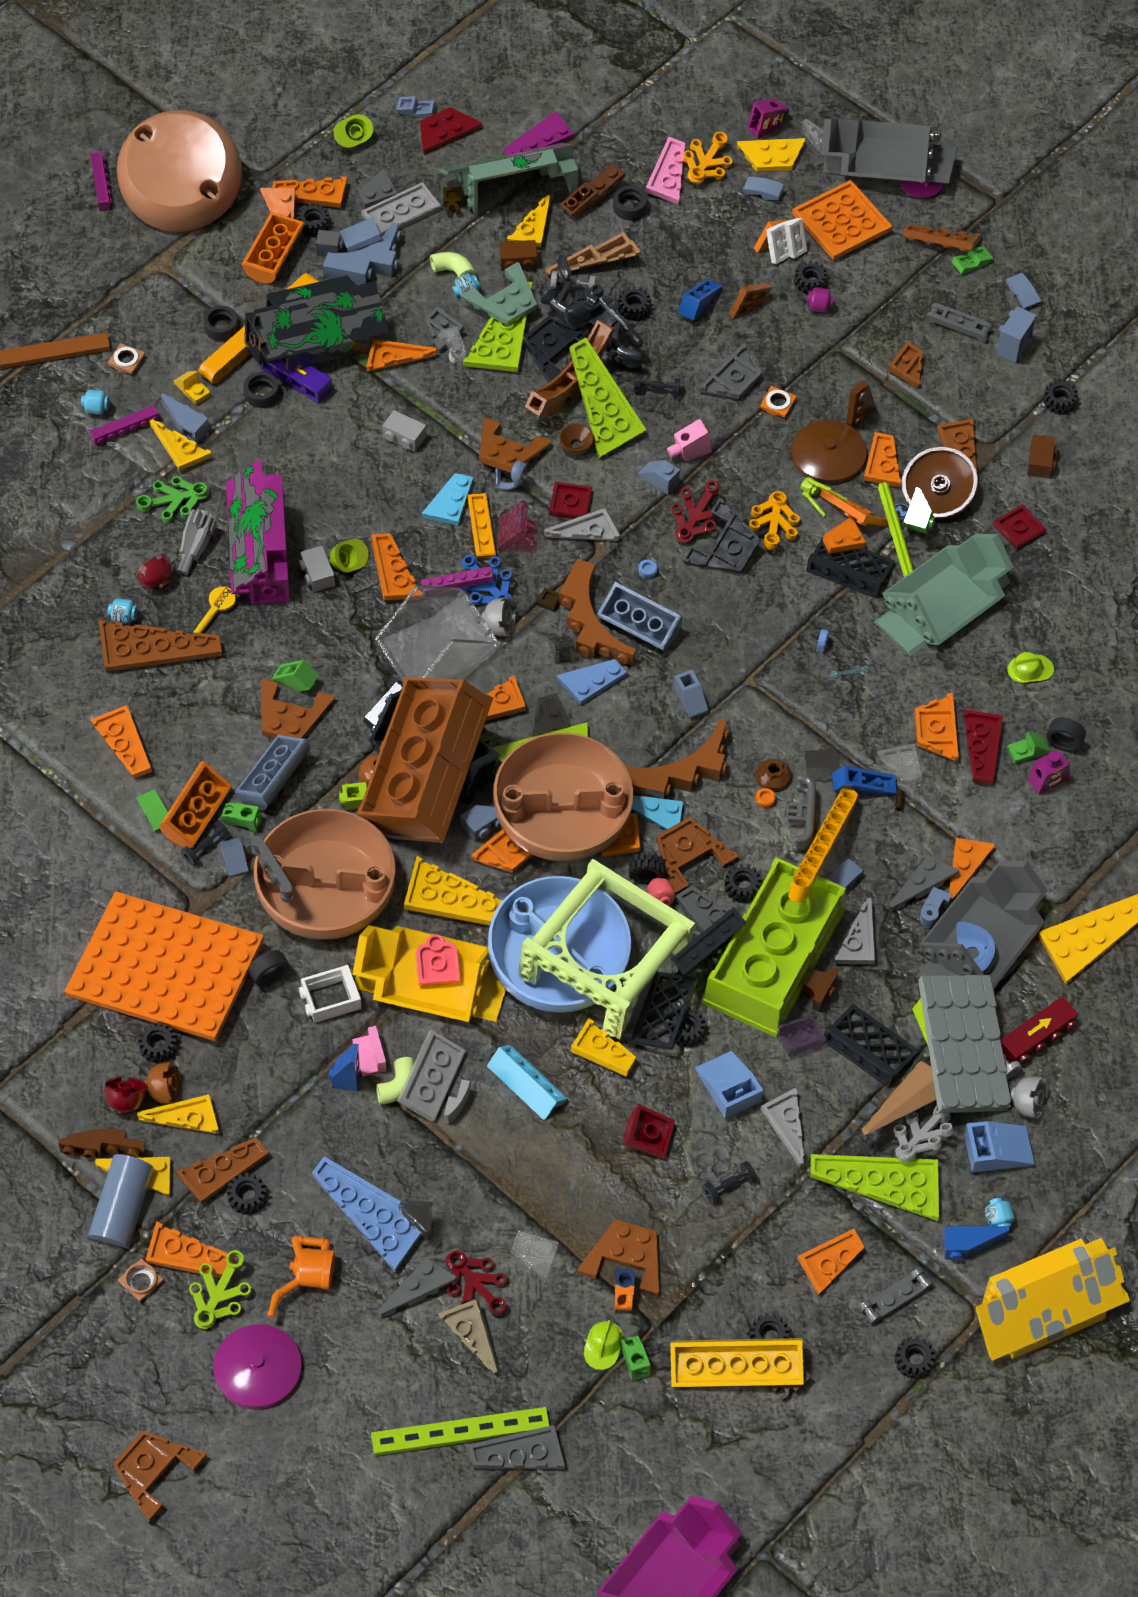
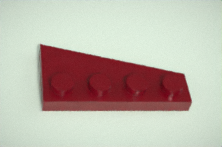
[963,709,1003,785]

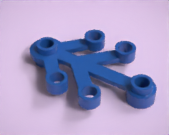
[460,555,513,605]

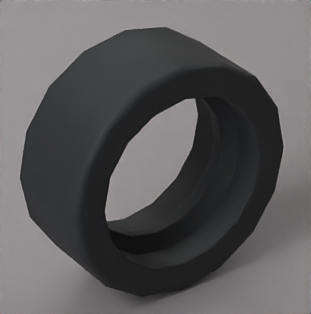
[613,186,647,220]
[203,305,239,341]
[243,372,279,408]
[1046,717,1086,752]
[248,950,290,987]

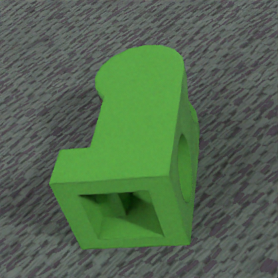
[221,803,262,832]
[621,1335,650,1381]

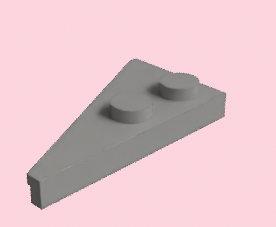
[544,508,620,541]
[834,898,875,964]
[761,1088,804,1167]

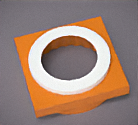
[760,386,796,418]

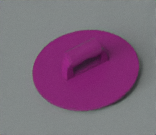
[900,180,943,198]

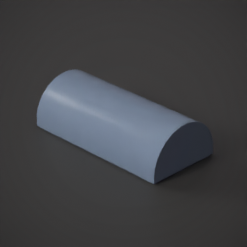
[597,582,683,651]
[235,735,310,811]
[87,1154,154,1249]

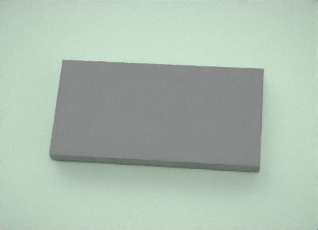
[361,182,441,237]
[397,1030,466,1122]

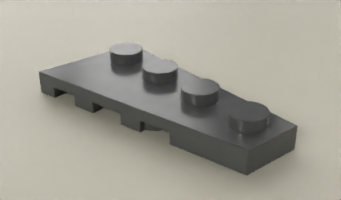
[468,1425,565,1469]

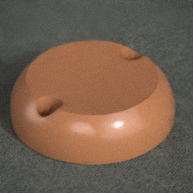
[117,110,242,232]
[493,733,633,862]
[254,809,396,940]

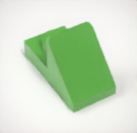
[1006,731,1051,765]

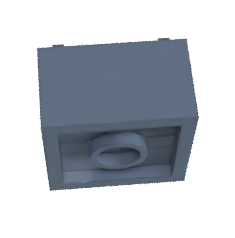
[995,306,1037,363]

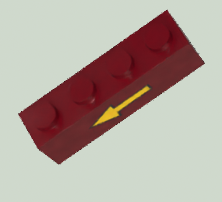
[1000,996,1079,1064]

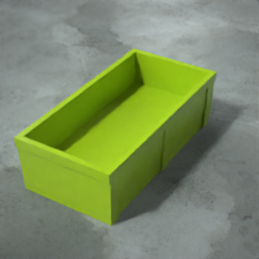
[702,857,846,1038]

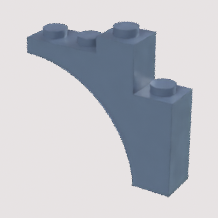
[323,222,401,285]

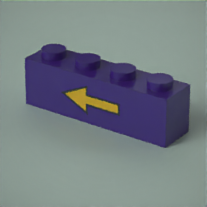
[260,360,332,404]

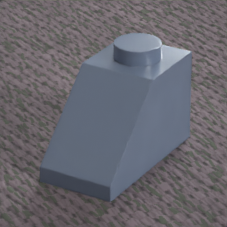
[638,460,680,495]

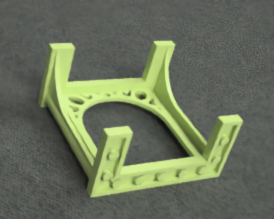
[518,859,695,1040]

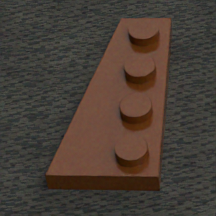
[902,224,982,252]

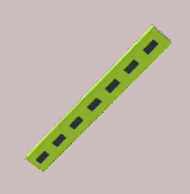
[371,1407,549,1456]

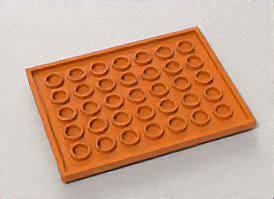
[64,891,265,1041]

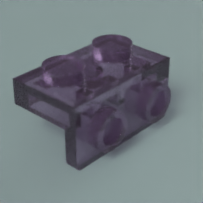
[777,1013,826,1056]

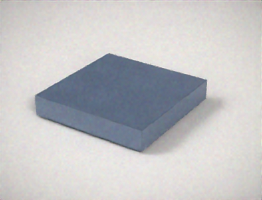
[340,217,382,252]

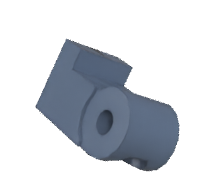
[920,887,952,928]

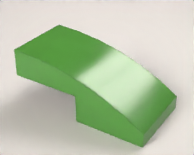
[952,246,994,274]
[136,789,168,832]

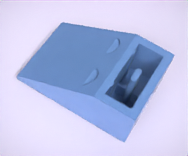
[695,1051,763,1119]
[964,1121,1035,1173]

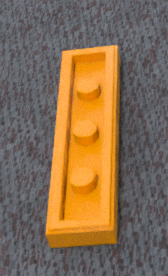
[467,493,496,560]

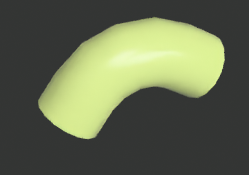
[430,252,476,277]
[377,1057,414,1105]

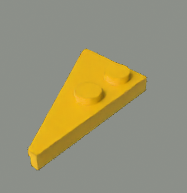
[507,195,550,248]
[137,1094,219,1134]

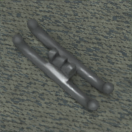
[787,775,816,852]

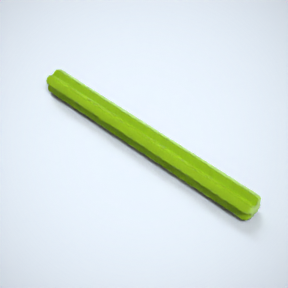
[878,482,913,577]

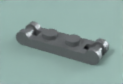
[925,303,993,342]
[251,836,293,902]
[858,1267,934,1325]

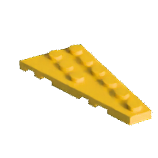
[404,856,502,926]
[1038,894,1138,985]

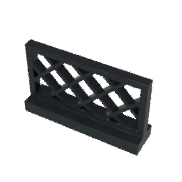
[806,534,895,598]
[670,907,747,976]
[624,971,698,1050]
[822,1004,919,1088]

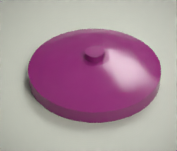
[214,1324,302,1410]

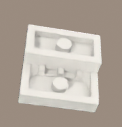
[766,218,807,264]

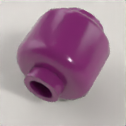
[807,287,834,313]

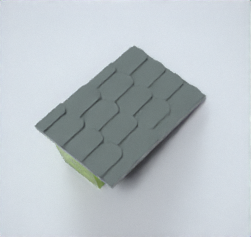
[912,975,1011,1113]

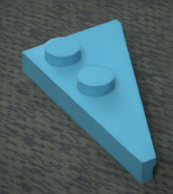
[632,795,683,830]

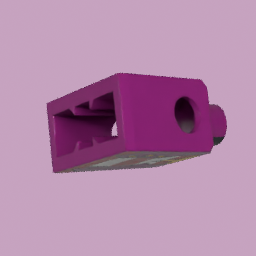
[747,98,789,138]
[1027,750,1070,795]

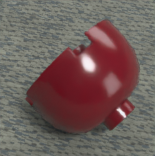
[134,553,174,590]
[104,1077,147,1115]

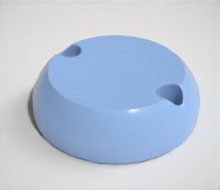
[488,876,631,1013]

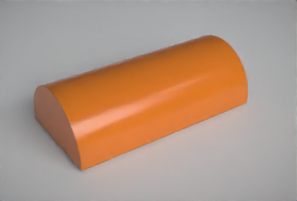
[242,212,304,284]
[160,761,232,848]

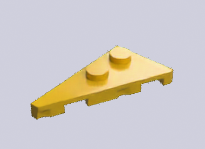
[150,419,212,471]
[95,1157,171,1198]

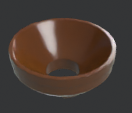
[559,423,594,454]
[755,759,791,792]

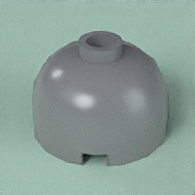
[481,598,516,637]
[1011,1076,1048,1119]

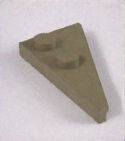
[438,1299,500,1374]

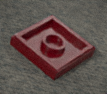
[549,482,592,519]
[993,504,1047,551]

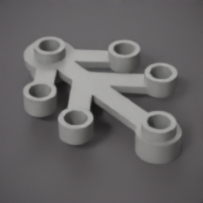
[894,1106,954,1162]

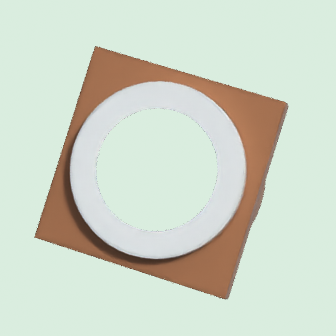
[107,343,145,374]
[118,1258,164,1302]

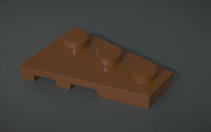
[846,380,876,428]

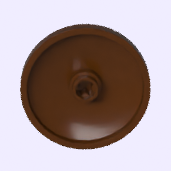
[791,420,866,485]
[902,447,978,520]

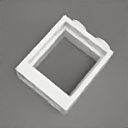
[298,965,361,1023]

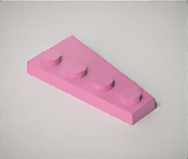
[645,137,685,205]

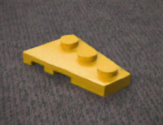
[570,1018,636,1077]

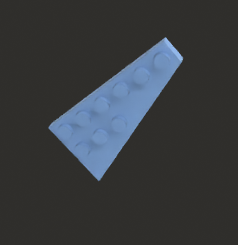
[312,1156,431,1272]

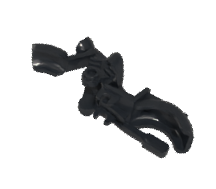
[541,255,643,370]

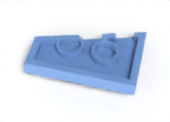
[556,659,627,706]

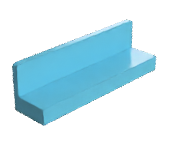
[487,1045,567,1120]

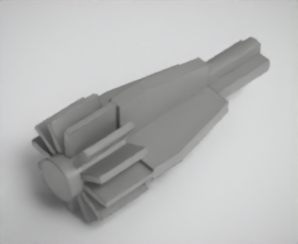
[177,509,217,576]

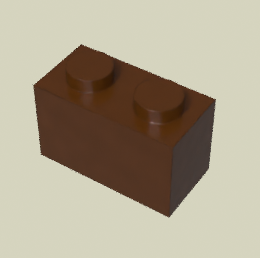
[499,240,537,271]
[1027,435,1058,478]

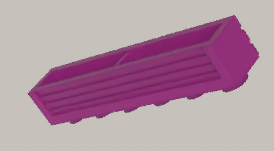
[90,152,112,211]
[90,405,160,446]
[421,566,495,595]

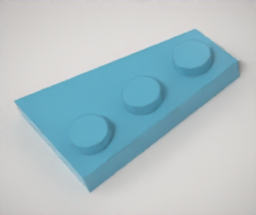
[422,473,473,526]

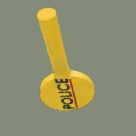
[193,587,236,634]

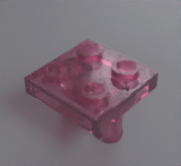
[498,500,536,551]

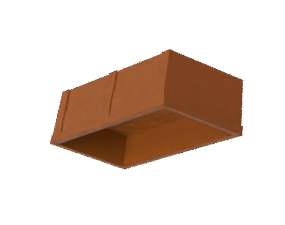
[357,677,493,843]

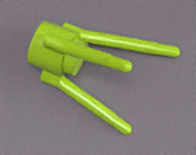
[801,477,848,517]

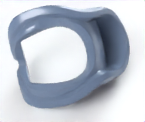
[495,460,527,490]

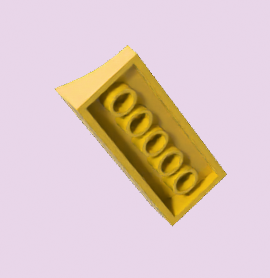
[670,1338,804,1387]

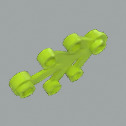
[189,1250,251,1329]

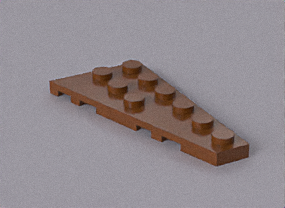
[99,620,222,672]

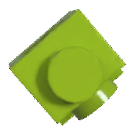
[339,782,367,810]

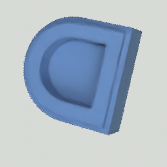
[817,629,829,653]

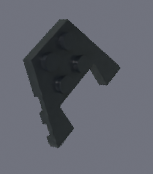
[523,316,588,383]
[682,498,760,573]

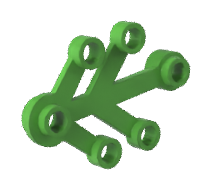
[136,476,209,523]

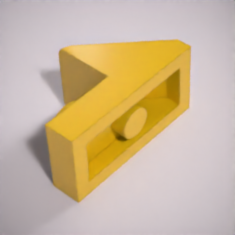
[174,371,211,405]

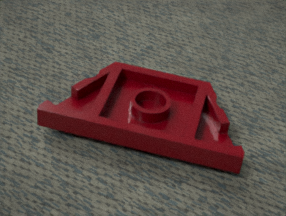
[420,107,482,155]

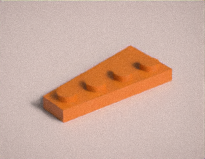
[146,1221,235,1278]

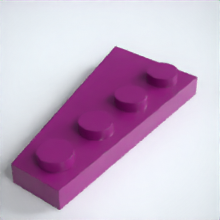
[504,111,574,155]

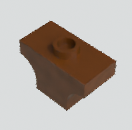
[802,967,839,1012]

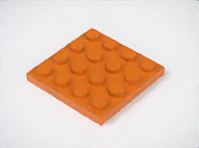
[792,180,892,260]

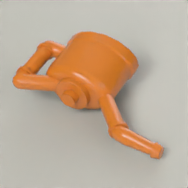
[267,1235,335,1319]

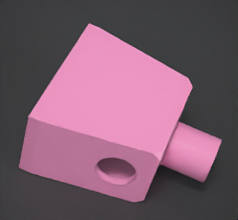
[667,419,712,462]

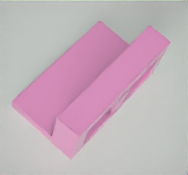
[352,1026,386,1077]

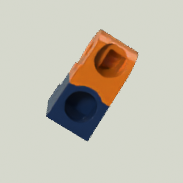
[614,1268,635,1311]

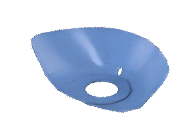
[956,922,995,971]

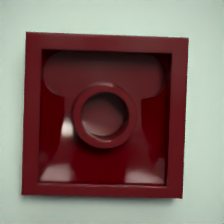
[623,1104,675,1158]

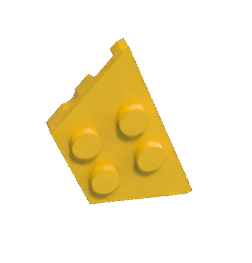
[737,138,805,172]

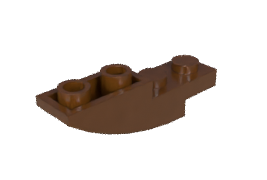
[560,163,626,217]
[58,1129,147,1160]

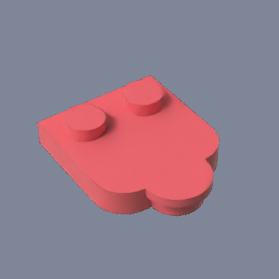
[416,934,460,986]

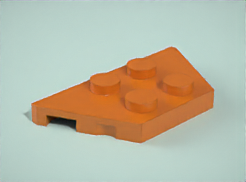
[914,693,959,761]
[471,829,534,873]

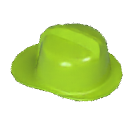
[333,114,373,148]
[328,539,369,572]
[1008,652,1054,683]
[584,1320,623,1370]

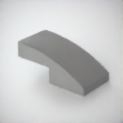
[444,1080,470,1125]

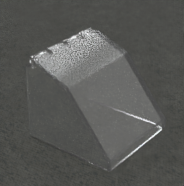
[375,585,499,682]

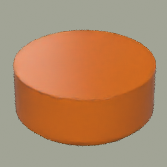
[755,788,775,809]

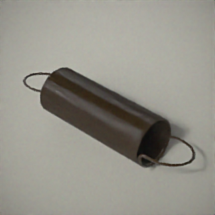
[895,786,905,815]

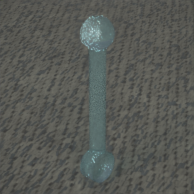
[830,665,870,679]

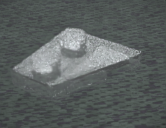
[801,119,823,153]
[877,744,923,785]
[511,1231,559,1282]

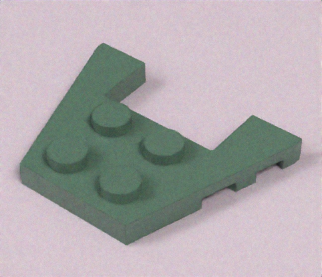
[461,262,537,326]

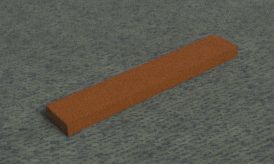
[0,332,110,369]

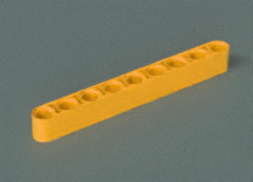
[198,273,320,384]
[788,788,858,903]

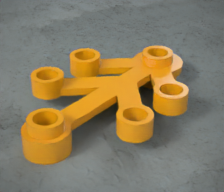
[682,132,733,184]
[748,491,800,550]

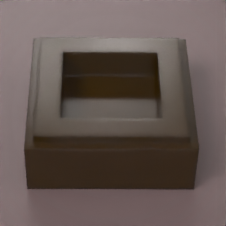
[536,587,559,612]

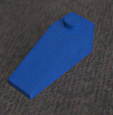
[678,279,723,320]
[832,765,896,795]
[329,1043,361,1091]
[943,1226,1009,1261]

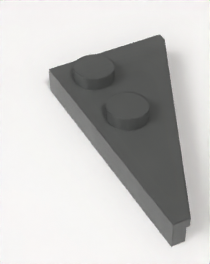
[888,856,960,912]
[377,1258,458,1318]

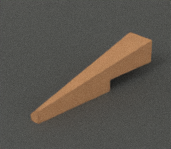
[545,232,641,276]
[861,1061,936,1136]

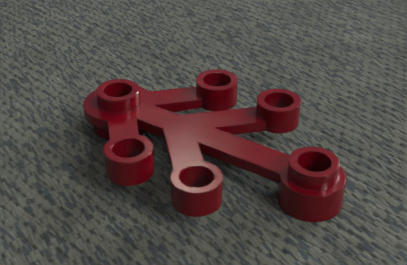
[671,480,720,543]
[446,1251,507,1316]

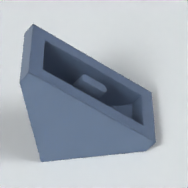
[219,838,249,878]

